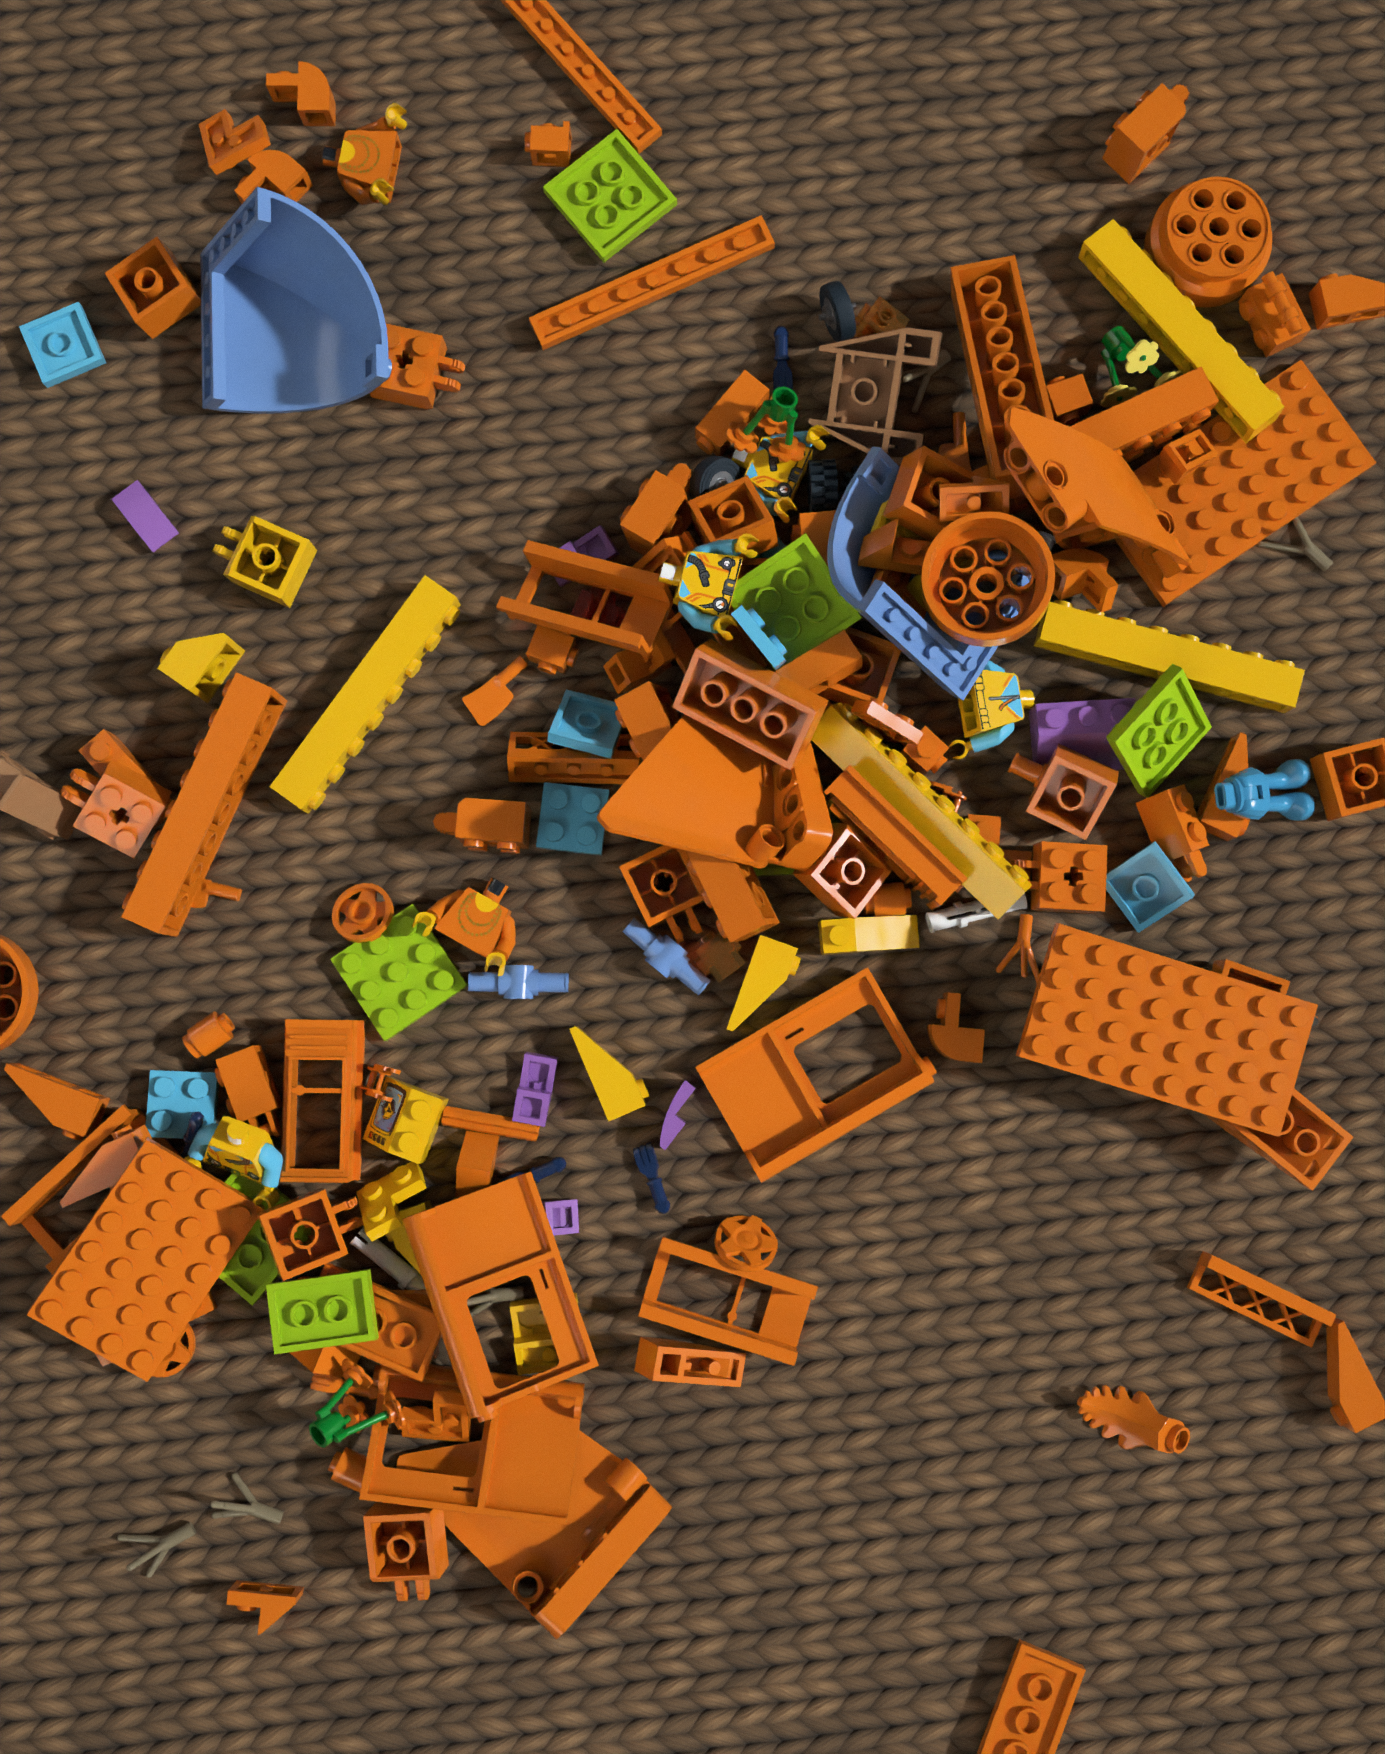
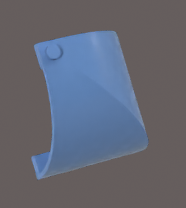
[200,186,392,414]
[827,446,1029,701]

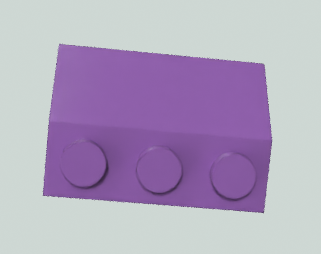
[1029,698,1136,770]

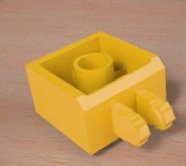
[212,516,317,608]

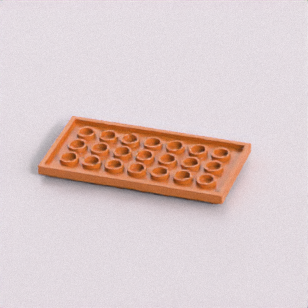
[1115,360,1376,607]
[1016,923,1318,1137]

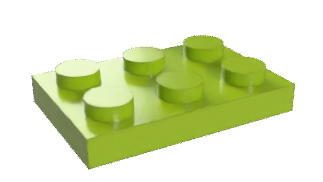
[266,1269,379,1355]

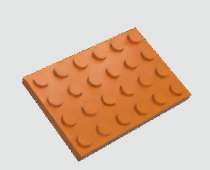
[27,1137,264,1382]

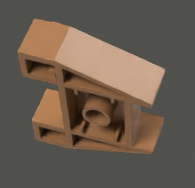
[808,328,943,465]
[0,748,82,840]

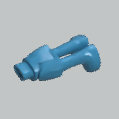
[1214,759,1315,821]

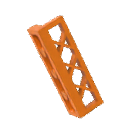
[507,732,640,784]
[1187,1251,1336,1348]

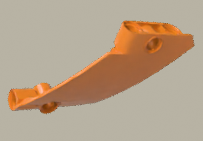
[1003,407,1192,579]

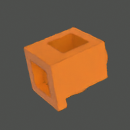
[525,121,572,167]

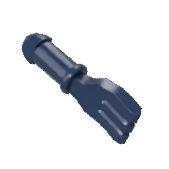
[773,326,793,391]
[180,1112,204,1158]
[633,1142,670,1214]
[497,1157,566,1183]

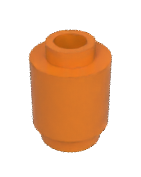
[864,882,912,917]
[182,1011,235,1059]
[328,1447,367,1493]

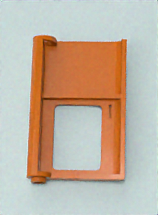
[695,967,937,1183]
[402,1171,599,1423]
[359,1364,585,1525]

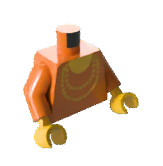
[323,103,407,206]
[412,878,516,976]

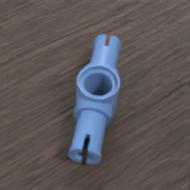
[622,917,710,995]
[468,965,569,999]

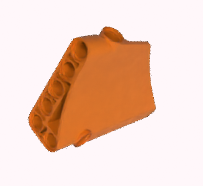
[596,714,833,871]
[396,1430,672,1639]

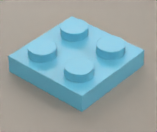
[19,302,106,388]
[731,605,787,670]
[547,689,623,759]
[536,782,610,856]
[1106,841,1195,933]
[146,1070,219,1139]

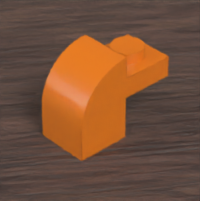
[266,61,336,126]
[234,150,313,204]
[1052,548,1118,613]
[603,630,675,694]
[927,992,985,1063]

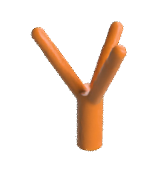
[996,914,1040,983]

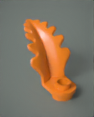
[1077,1385,1190,1454]

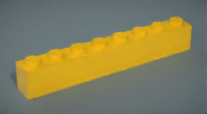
[1078,219,1285,443]
[269,575,461,814]
[1034,600,1305,713]
[811,702,1032,920]

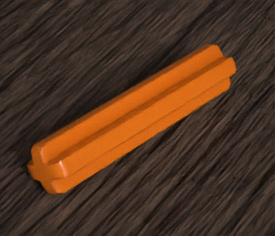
[441,1106,540,1142]

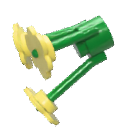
[1100,326,1183,407]

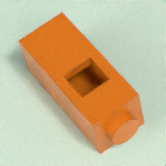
[695,370,770,456]
[775,630,862,694]

